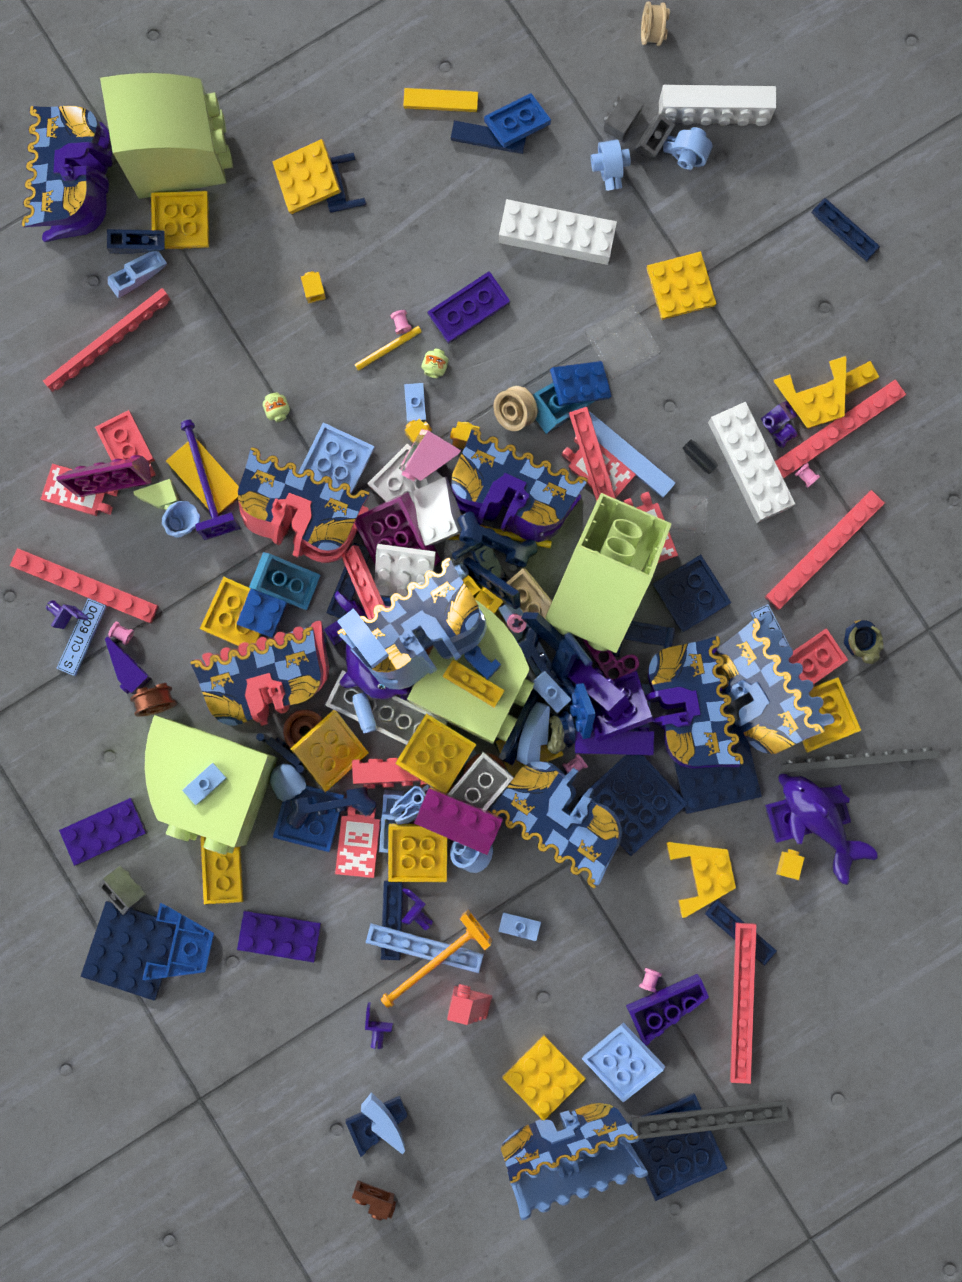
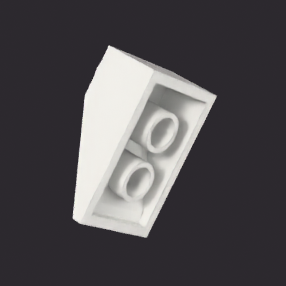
[413,477,461,546]

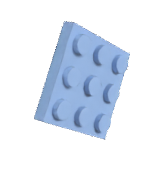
[298,423,375,494]
[582,1022,665,1102]

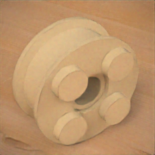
[641,1,670,46]
[494,386,538,431]

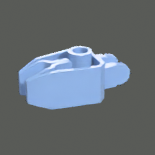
[390,785,433,825]

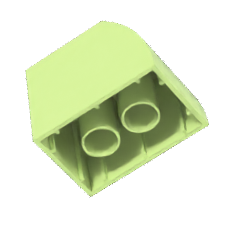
[100,73,233,199]
[545,493,672,653]
[407,600,535,745]
[145,715,278,855]

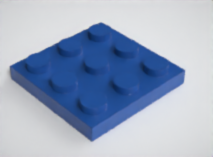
[273,786,345,852]

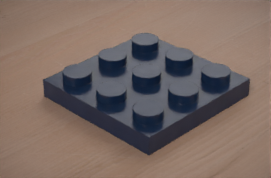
[652,554,732,633]

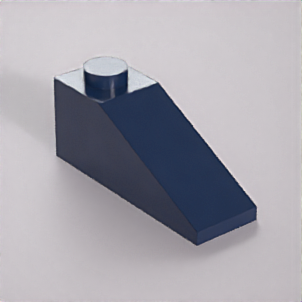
[107,229,165,254]

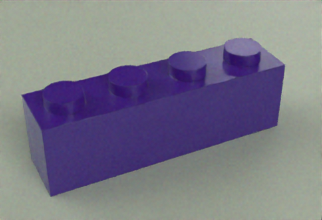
[567,659,631,721]
[575,727,654,755]

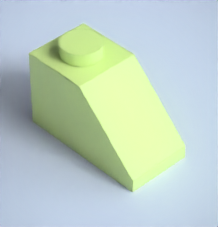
[133,479,179,511]

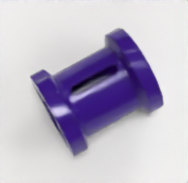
[772,423,798,448]

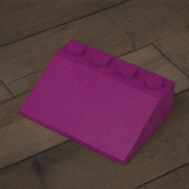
[56,455,151,498]
[355,492,441,566]

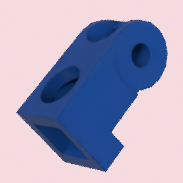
[464,646,501,680]

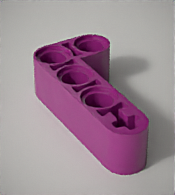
[580,637,639,680]

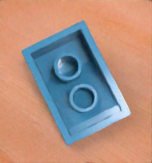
[533,383,595,434]
[249,552,320,610]

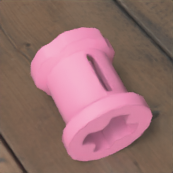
[390,310,412,334]
[795,463,820,488]
[507,614,527,633]
[108,621,134,645]
[562,753,588,773]
[639,968,662,993]

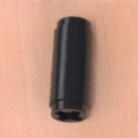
[682,439,718,474]

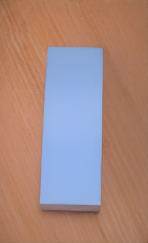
[108,251,167,298]
[337,609,390,668]
[516,702,550,765]
[379,789,404,853]
[361,1092,405,1154]

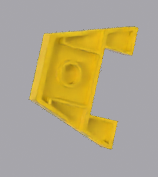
[774,356,847,429]
[666,842,736,918]

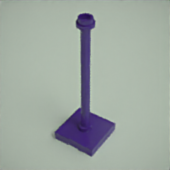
[181,420,241,541]

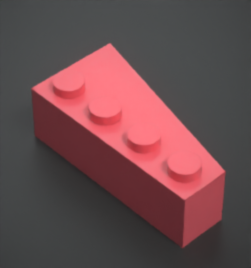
[352,758,428,789]
[447,984,492,1025]

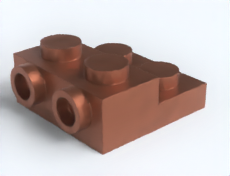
[352,1181,396,1220]

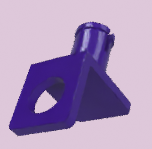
[761,401,798,433]
[46,600,89,629]
[402,888,433,930]
[365,1002,393,1049]

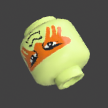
[422,349,449,378]
[263,392,290,422]

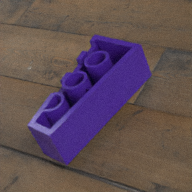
[626,974,709,1046]

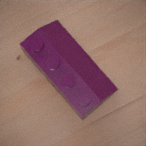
[414,787,503,855]

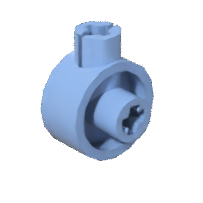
[663,127,713,170]
[591,140,631,190]
[450,841,493,873]

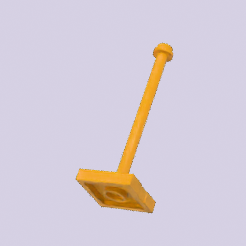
[381,909,492,1008]

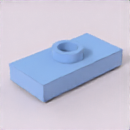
[404,383,426,423]
[533,671,571,713]
[182,763,227,805]
[498,912,541,941]

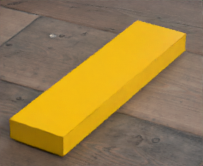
[403,88,478,112]

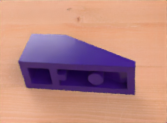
[105,636,152,695]

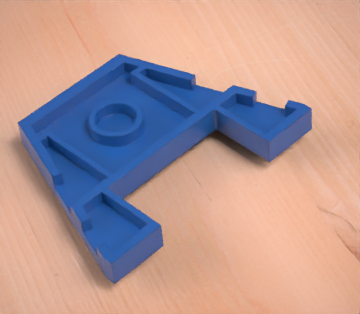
[142,903,214,980]

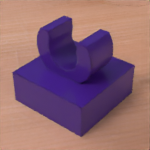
[324,620,343,646]

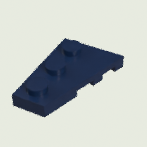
[345,1096,408,1157]

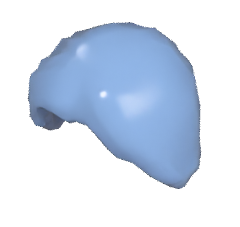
[162,501,201,538]
[270,764,306,802]

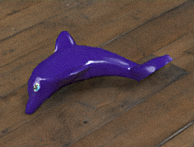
[335,591,409,700]
[778,774,878,885]

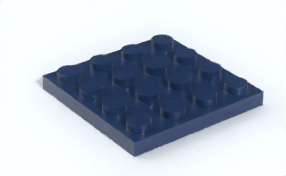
[673,724,762,814]
[578,755,687,856]
[80,901,176,1001]
[627,1093,728,1201]

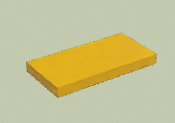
[166,438,239,515]
[200,836,243,905]

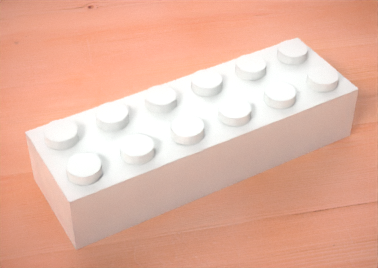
[659,85,776,126]
[499,199,617,265]
[708,402,795,523]
[325,670,448,745]

